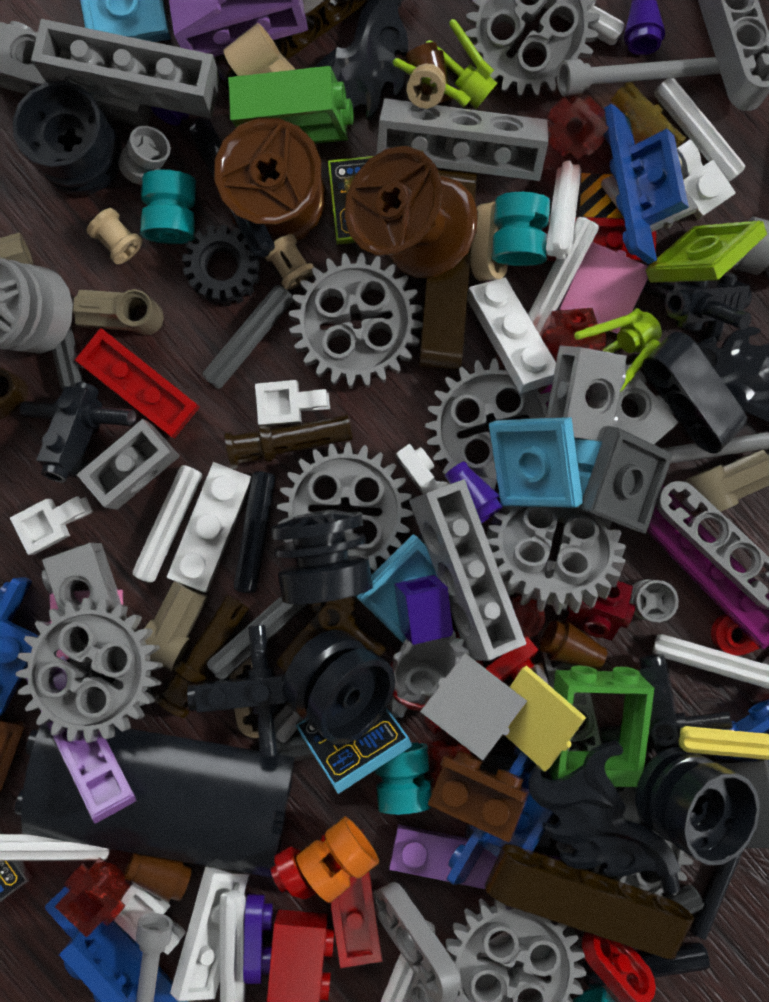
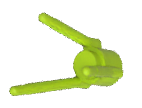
[393,19,497,109]
[574,308,662,392]

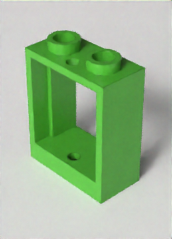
[228,66,354,144]
[547,665,654,787]

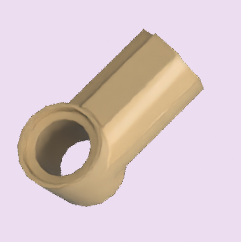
[223,23,295,76]

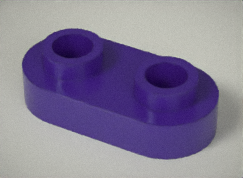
[243,894,273,984]

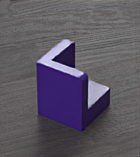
[394,575,453,645]

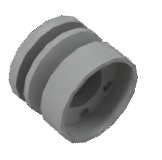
[0,257,73,354]

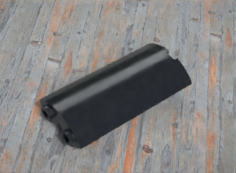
[15,724,295,877]

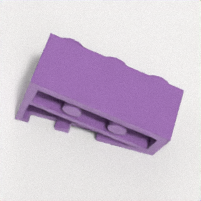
[169,0,308,57]

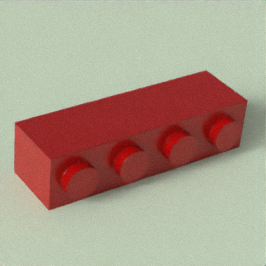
[267,909,335,1002]

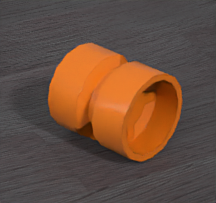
[296,816,379,903]

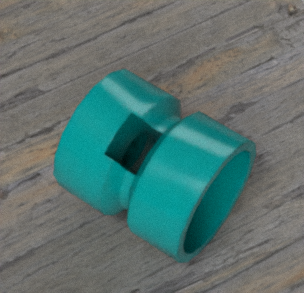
[140,170,196,244]
[492,192,550,266]
[375,742,432,815]

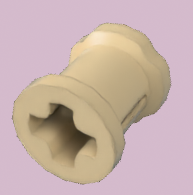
[87,208,143,264]
[265,234,314,290]

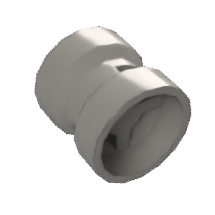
[118,126,171,185]
[629,579,679,623]

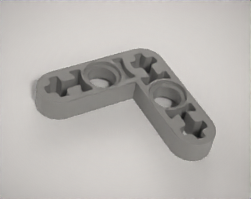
[373,882,461,1002]

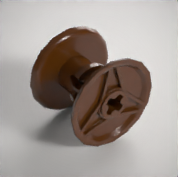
[214,118,326,241]
[344,146,478,278]

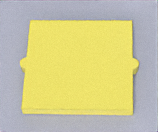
[505,666,586,772]

